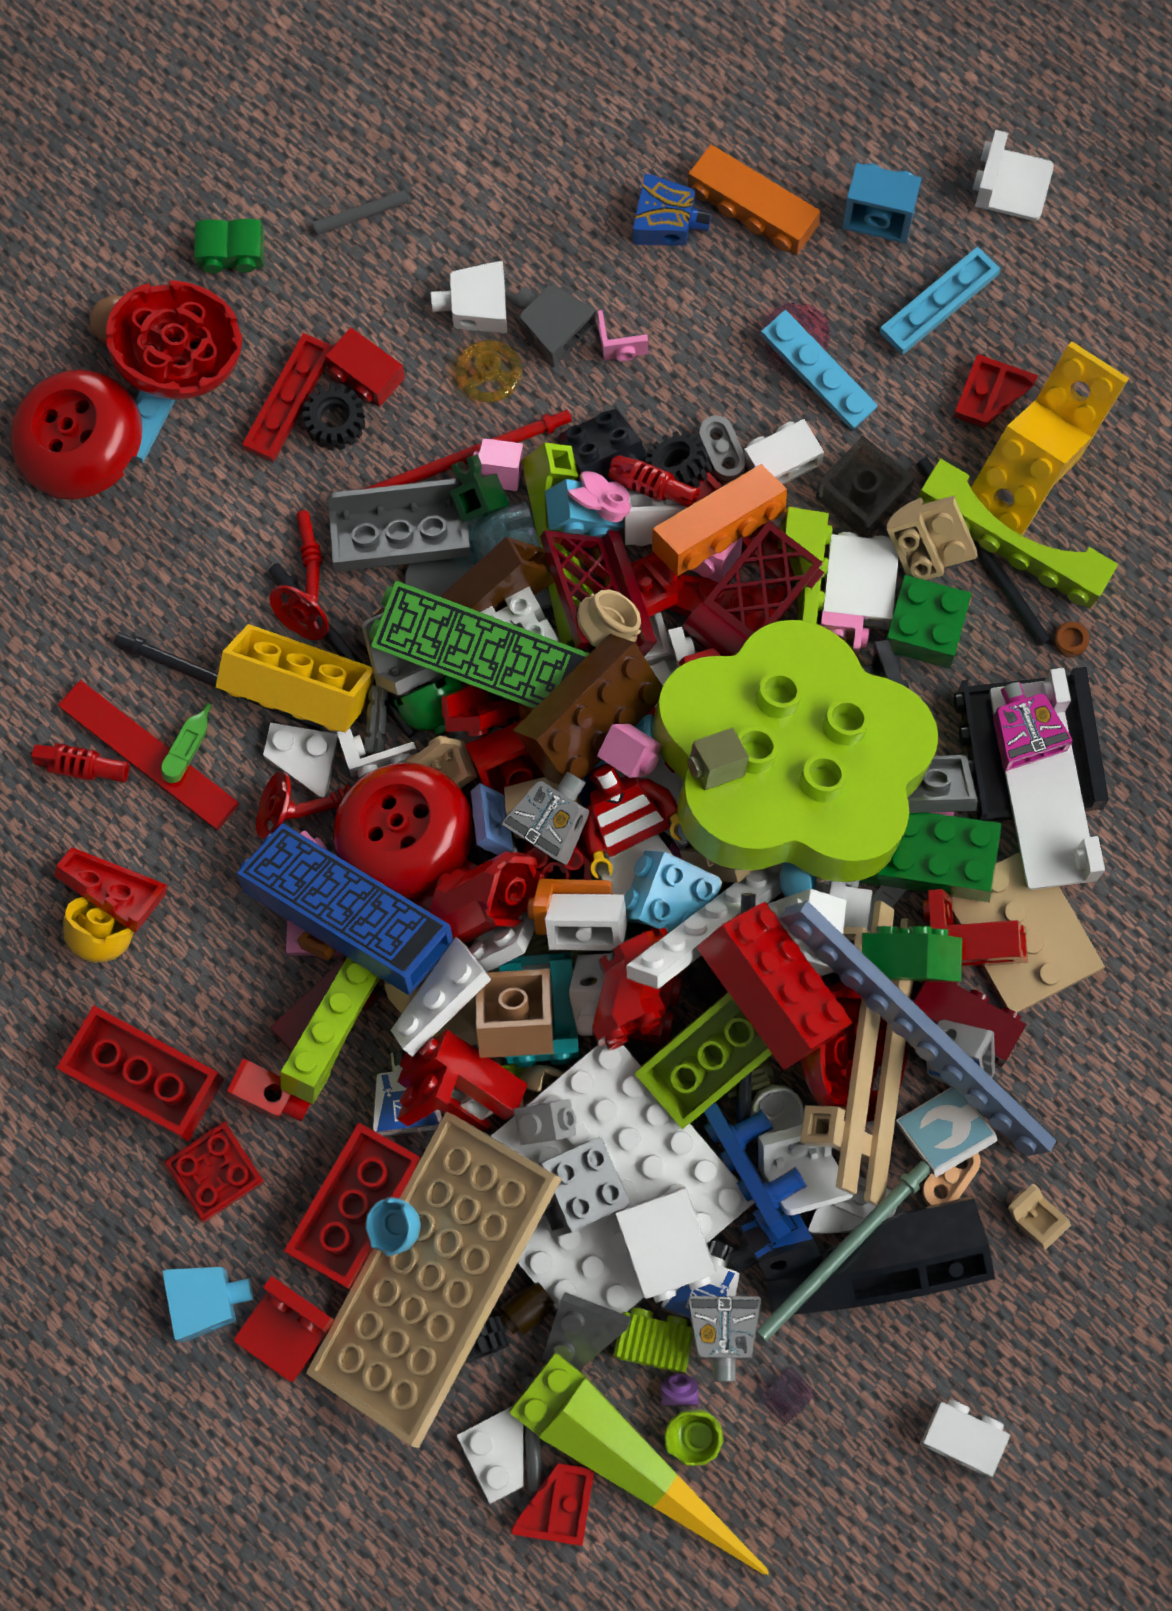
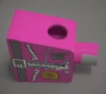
[993,682,1072,772]

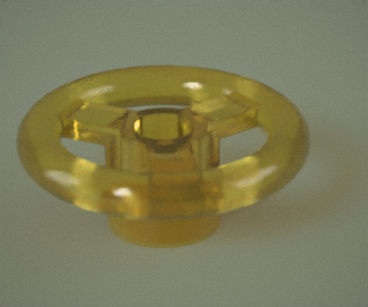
[456,340,522,402]

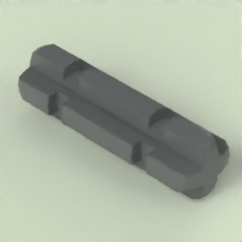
[364,685,389,753]

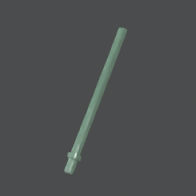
[756,1161,932,1342]

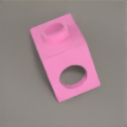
[598,310,648,361]

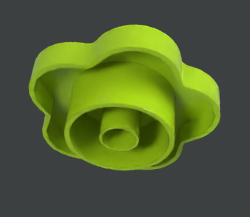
[652,620,938,882]

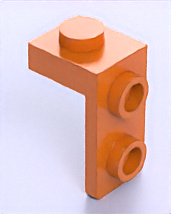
[528,879,613,935]

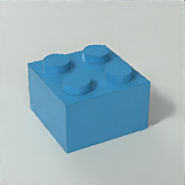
[842,163,922,243]

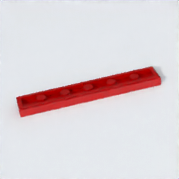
[58,680,240,831]

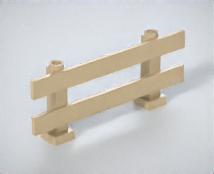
[800,901,918,1207]

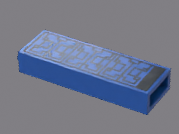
[237,823,453,996]

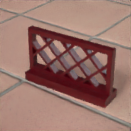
[540,530,657,657]

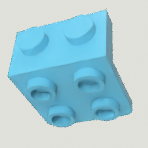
[624,850,721,933]

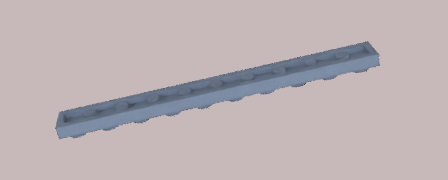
[779,900,1056,1156]

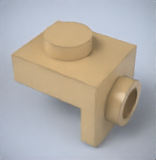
[1008,1184,1071,1250]

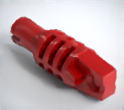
[609,455,700,508]
[31,743,130,783]

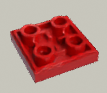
[164,1121,265,1223]

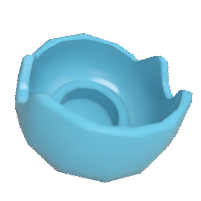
[779,862,817,898]
[365,1197,421,1256]

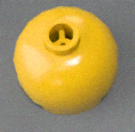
[63,897,134,963]

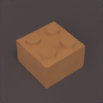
[476,969,554,1058]

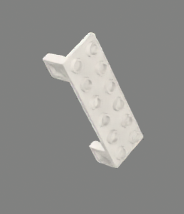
[989,668,1105,890]

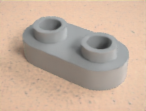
[699,415,746,481]

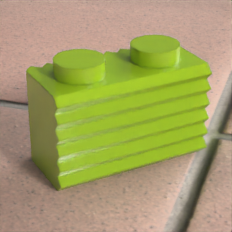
[613,1307,694,1374]

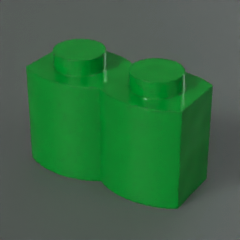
[194,219,265,274]

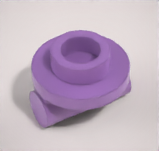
[661,1373,698,1406]

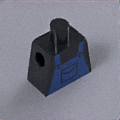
[728,1207,823,1280]

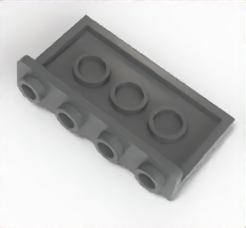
[327,479,471,572]

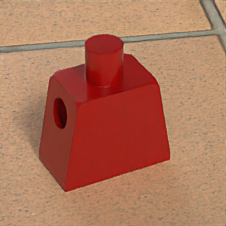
[226,1058,311,1122]

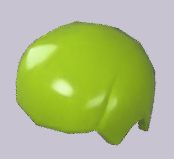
[664,1409,724,1466]

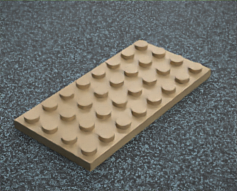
[306,1112,562,1448]

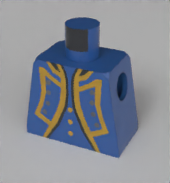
[633,173,712,246]

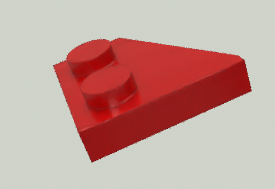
[953,354,1038,428]
[631,552,679,617]
[510,1463,594,1546]

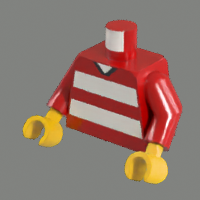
[583,765,683,879]

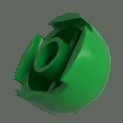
[394,676,463,735]

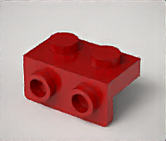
[441,685,520,736]

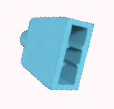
[162,1267,253,1343]

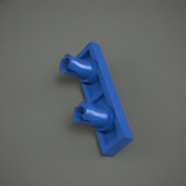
[704,1103,807,1239]

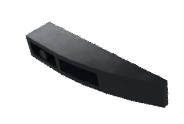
[765,1196,995,1314]

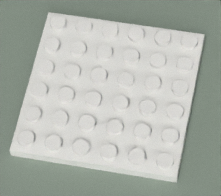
[491,1045,755,1314]

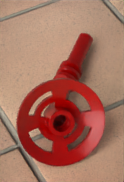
[269,510,329,640]
[256,771,352,839]

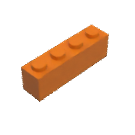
[688,144,821,255]
[652,464,787,576]

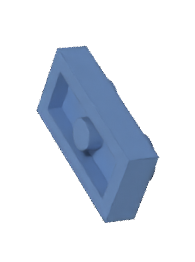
[471,783,514,855]

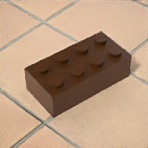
[513,634,663,785]

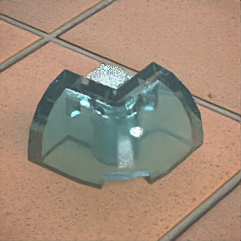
[469,502,541,566]

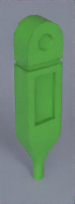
[161,703,212,783]

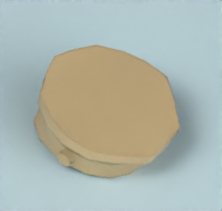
[577,590,641,647]

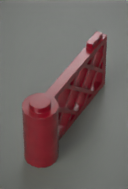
[682,521,825,656]

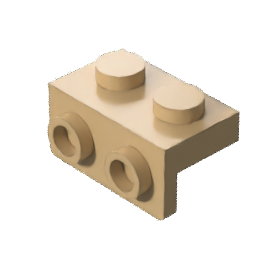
[405,736,477,789]

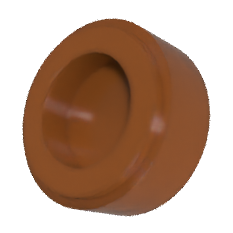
[1053,622,1090,658]

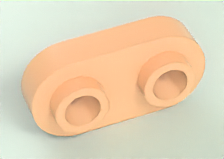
[922,1153,980,1206]

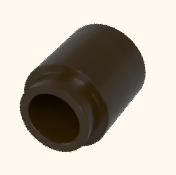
[500,1282,555,1335]

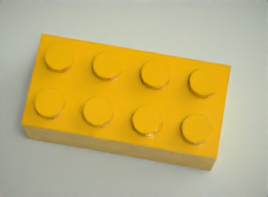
[216,624,374,733]

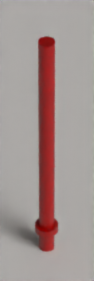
[364,409,572,489]

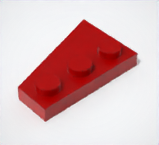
[55,847,167,933]

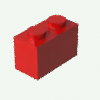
[325,327,405,407]

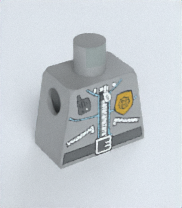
[502,771,589,865]
[688,1296,761,1382]

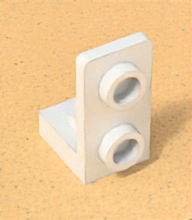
[337,728,417,779]

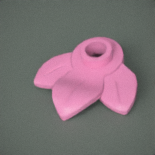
[567,471,631,522]

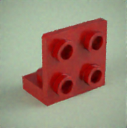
[234,1275,334,1382]

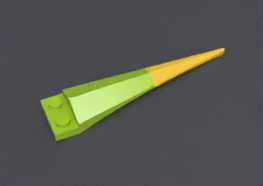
[509,1351,769,1575]

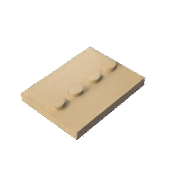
[952,852,1105,1013]

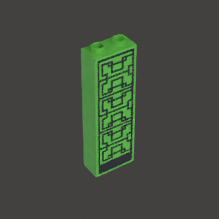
[369,580,589,709]

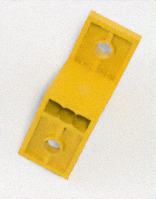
[971,341,1130,536]

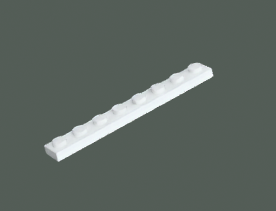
[627,863,783,989]

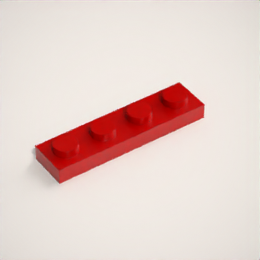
[242,333,333,463]

